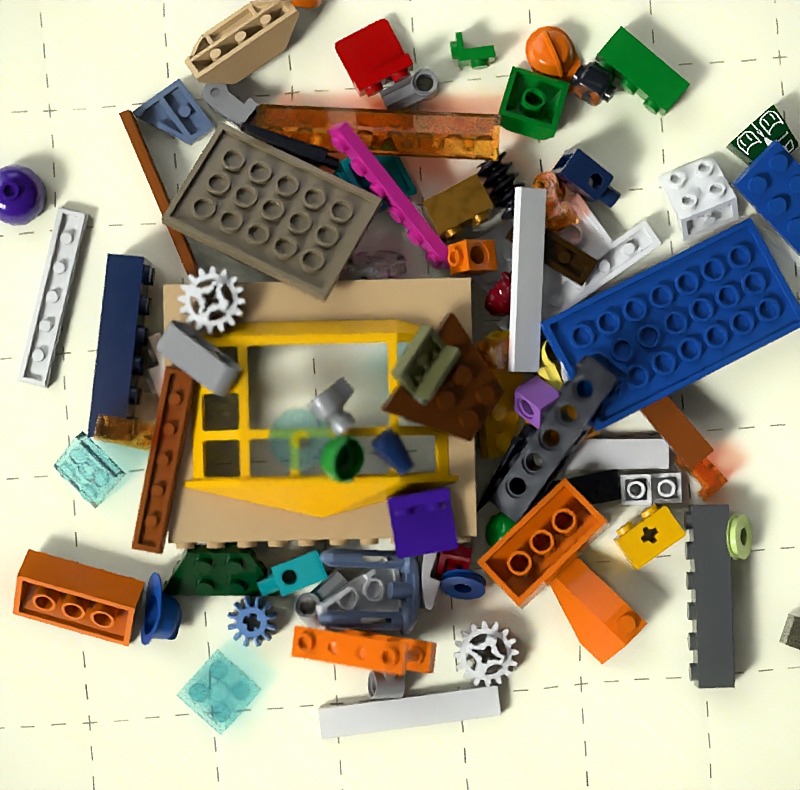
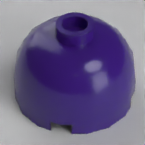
[0,165,47,226]

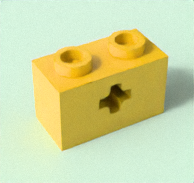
[613,504,686,570]

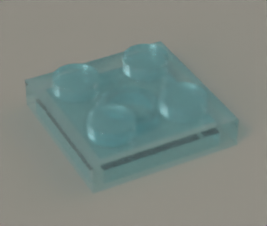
[53,431,126,509]
[176,649,262,735]

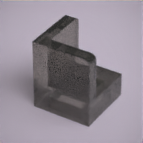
[779,613,800,650]

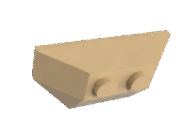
[184,0,299,84]

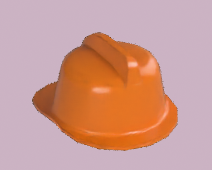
[525,26,581,94]

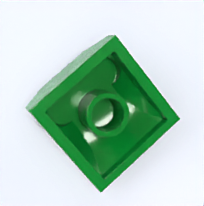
[496,66,570,140]

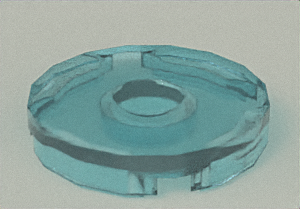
[268,408,331,471]

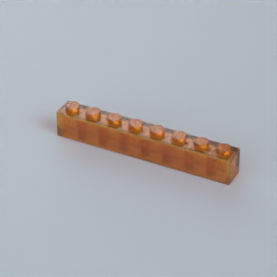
[255,104,501,161]

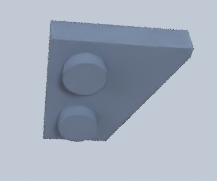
[133,78,215,146]

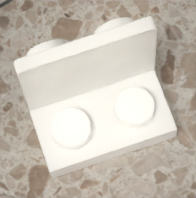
[658,155,739,241]

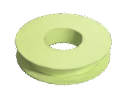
[727,514,752,560]

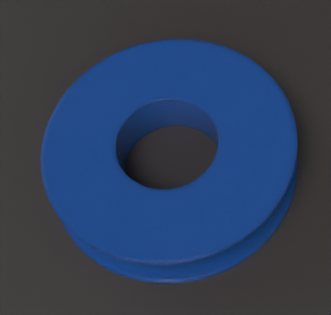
[440,569,486,600]

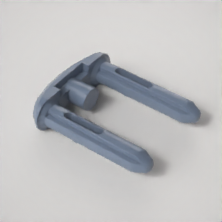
[318,548,422,635]

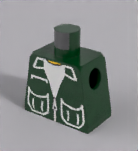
[726,105,799,166]

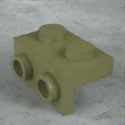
[391,324,461,401]

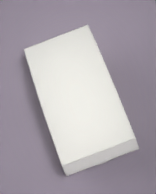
[146,332,165,398]
[620,472,682,505]
[417,552,440,610]

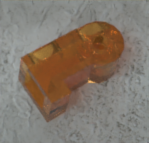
[532,171,579,233]
[93,414,155,451]
[674,453,728,501]

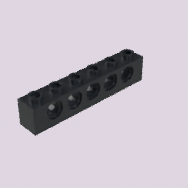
[489,353,627,523]

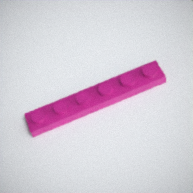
[328,121,450,270]

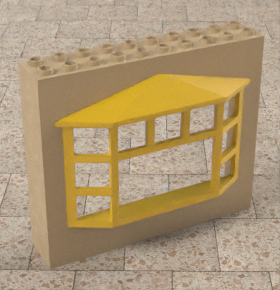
[163,277,477,549]

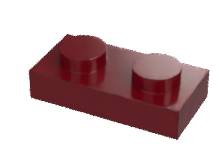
[435,543,473,585]

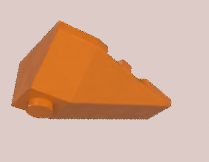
[549,557,647,664]

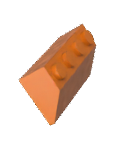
[477,478,610,609]
[13,549,145,647]

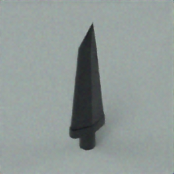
[241,122,340,170]
[476,423,535,513]

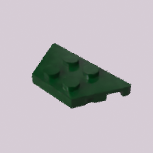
[162,544,279,596]

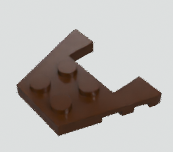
[380,312,504,442]

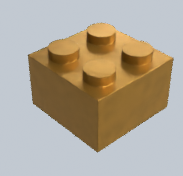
[422,174,494,242]

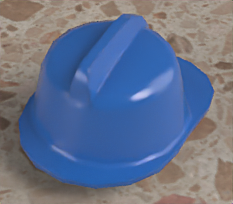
[141,572,182,646]

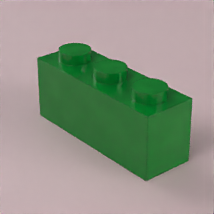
[595,26,690,116]

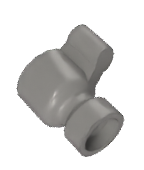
[307,376,356,436]

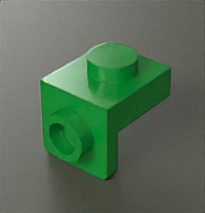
[450,32,495,70]

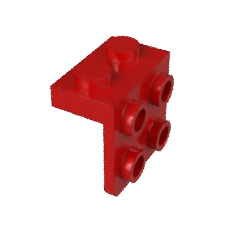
[335,19,413,98]

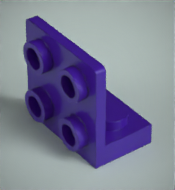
[387,487,458,559]

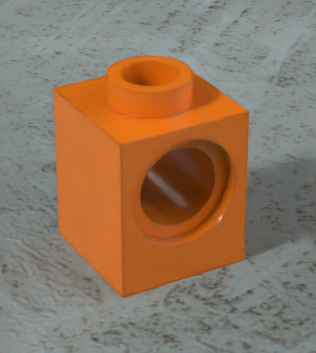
[447,239,498,275]

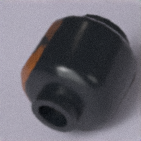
[570,61,617,106]

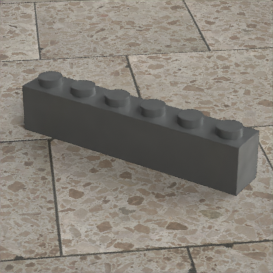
[684,504,735,689]

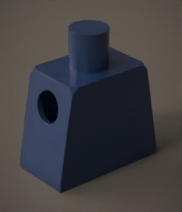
[548,148,621,208]

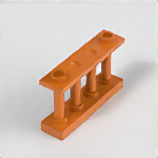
[291,625,437,675]

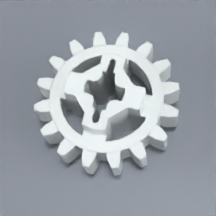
[178,266,246,335]
[453,620,519,687]

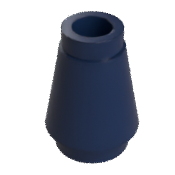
[370,428,415,476]

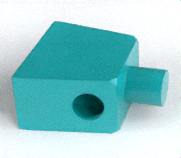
[256,549,328,597]

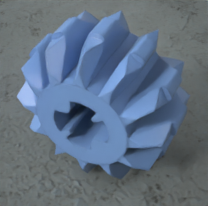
[227,596,278,647]

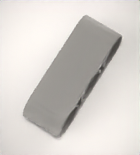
[156,320,242,397]

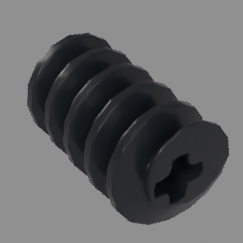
[476,151,526,220]

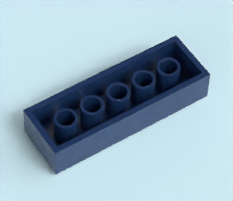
[87,253,155,441]

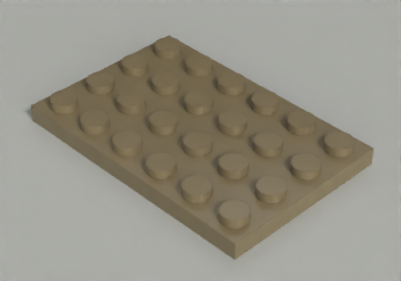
[161,122,382,302]

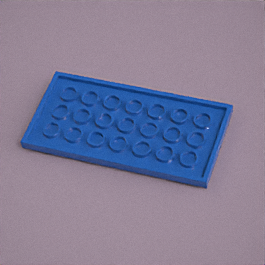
[540,218,800,432]

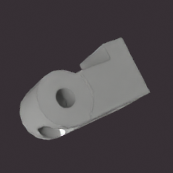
[202,83,261,132]

